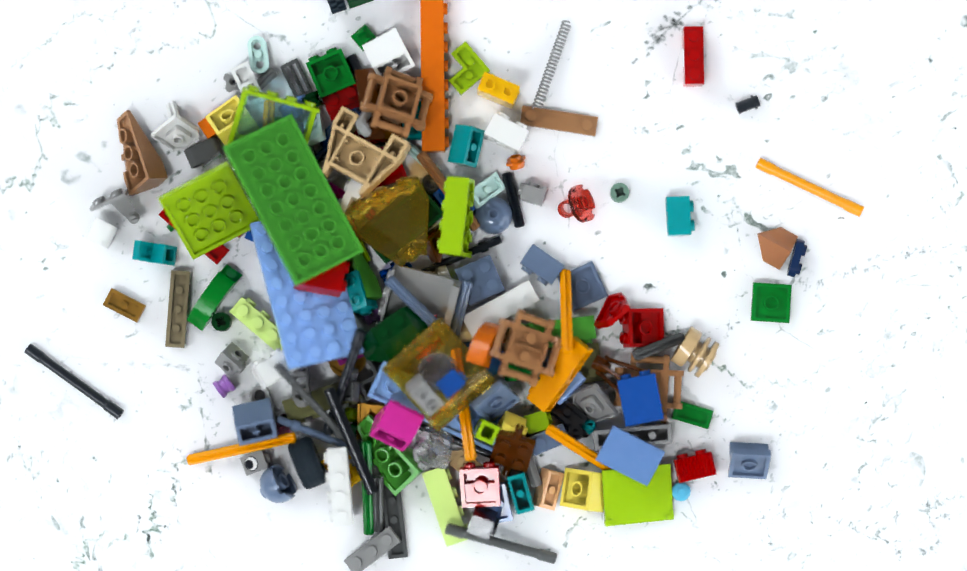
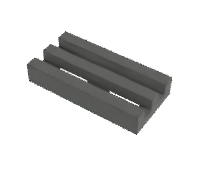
[280,58,313,97]

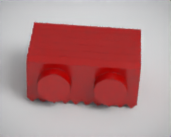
[673,449,717,483]

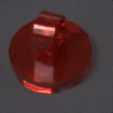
[558,184,595,223]

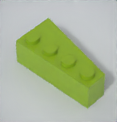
[437,176,475,258]

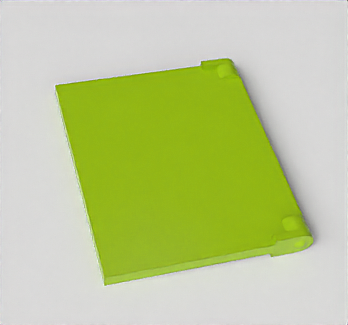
[602,463,674,527]

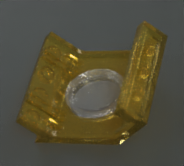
[382,317,496,432]

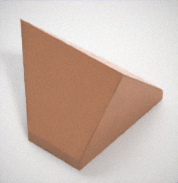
[757,227,798,270]

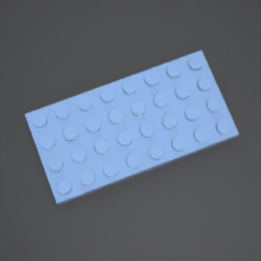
[249,221,364,370]

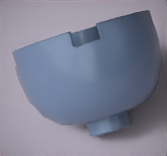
[474,197,512,234]
[260,464,296,503]

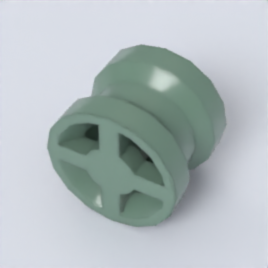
[610,183,629,203]

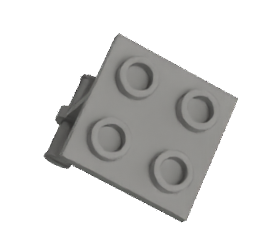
[89,188,140,224]

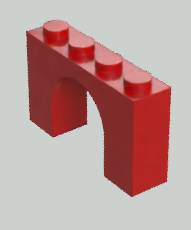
[294,218,355,298]

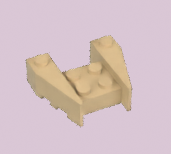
[323,106,411,199]

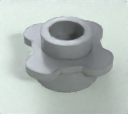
[223,73,239,92]

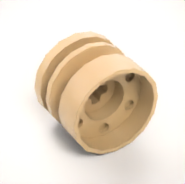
[670,326,719,378]

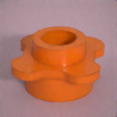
[506,154,526,170]

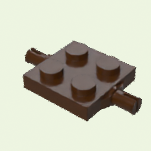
[489,424,536,477]

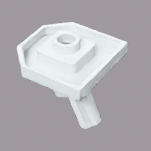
[151,102,200,151]

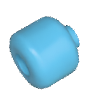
[672,482,691,501]

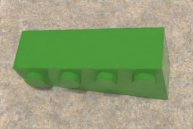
[520,315,596,348]

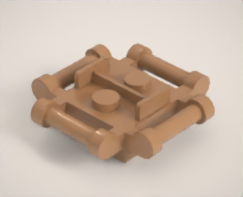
[359,66,433,139]
[489,308,561,387]
[613,353,684,424]

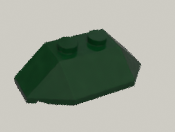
[363,300,428,364]

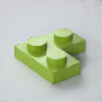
[449,41,490,95]

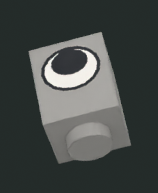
[240,450,271,476]

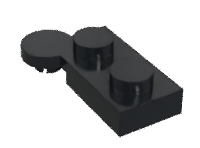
[550,400,588,441]

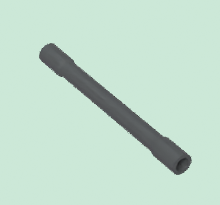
[445,523,557,564]

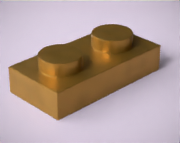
[103,288,146,323]

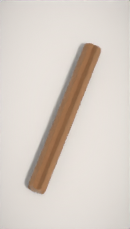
[417,151,480,231]

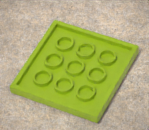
[158,161,260,260]

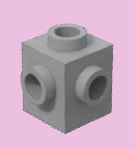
[214,342,249,378]

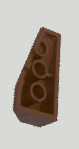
[354,68,403,144]

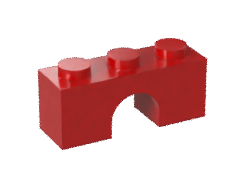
[682,26,704,87]

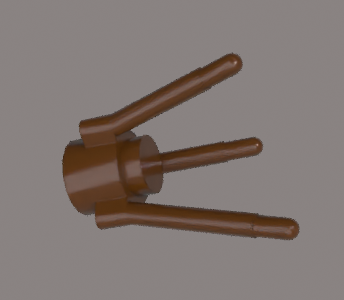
[591,355,642,394]

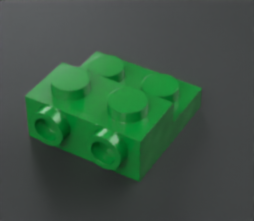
[306,47,356,99]

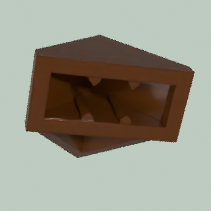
[417,224,442,263]

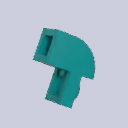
[132,240,177,266]

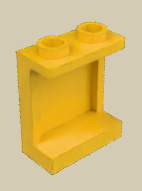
[477,72,520,109]

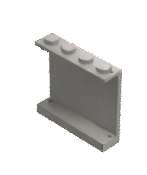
[375,263,462,357]

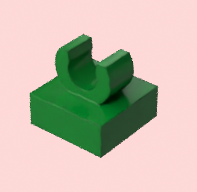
[351,25,376,52]

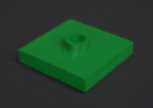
[750,282,792,323]

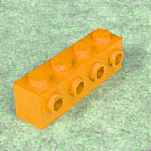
[527,336,594,412]

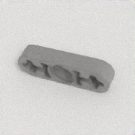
[291,366,311,408]

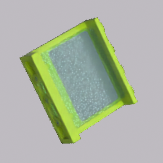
[224,85,320,157]

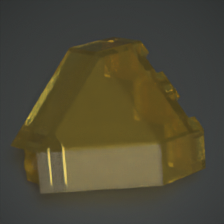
[344,176,429,267]

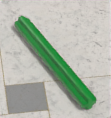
[360,441,374,535]

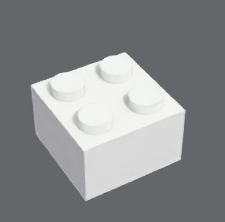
[484,112,529,154]

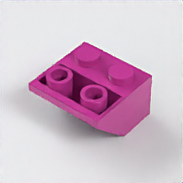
[369,399,425,452]

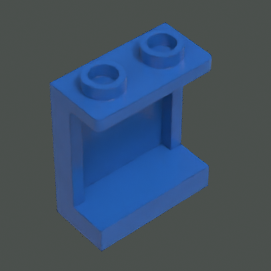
[617,370,664,426]

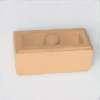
[532,468,564,511]

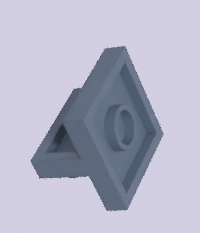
[469,373,521,423]
[728,442,771,479]

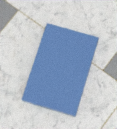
[595,425,665,486]

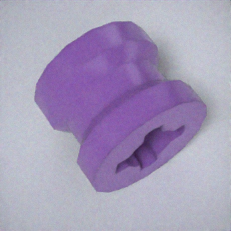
[213,374,236,398]

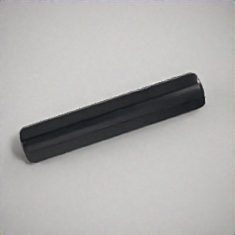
[502,172,525,228]

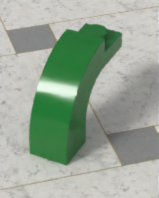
[187,264,242,331]

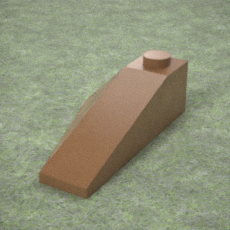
[117,110,168,196]

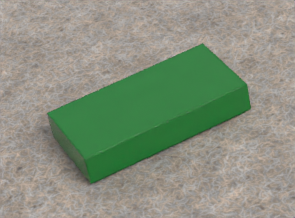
[671,401,714,429]

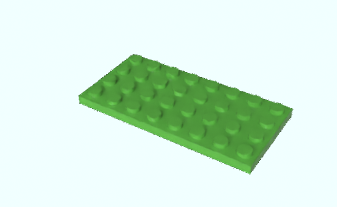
[222,114,364,286]

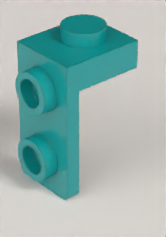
[344,270,378,316]

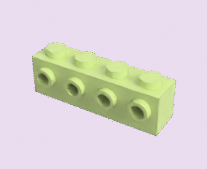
[229,297,282,350]
[422,466,468,547]

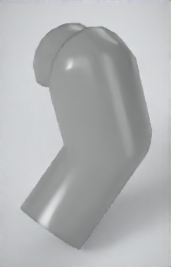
[355,112,372,137]

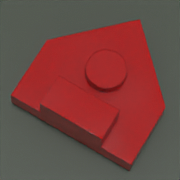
[594,292,631,329]

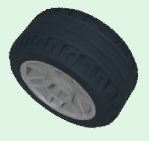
[288,436,326,489]

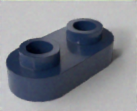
[787,239,807,277]

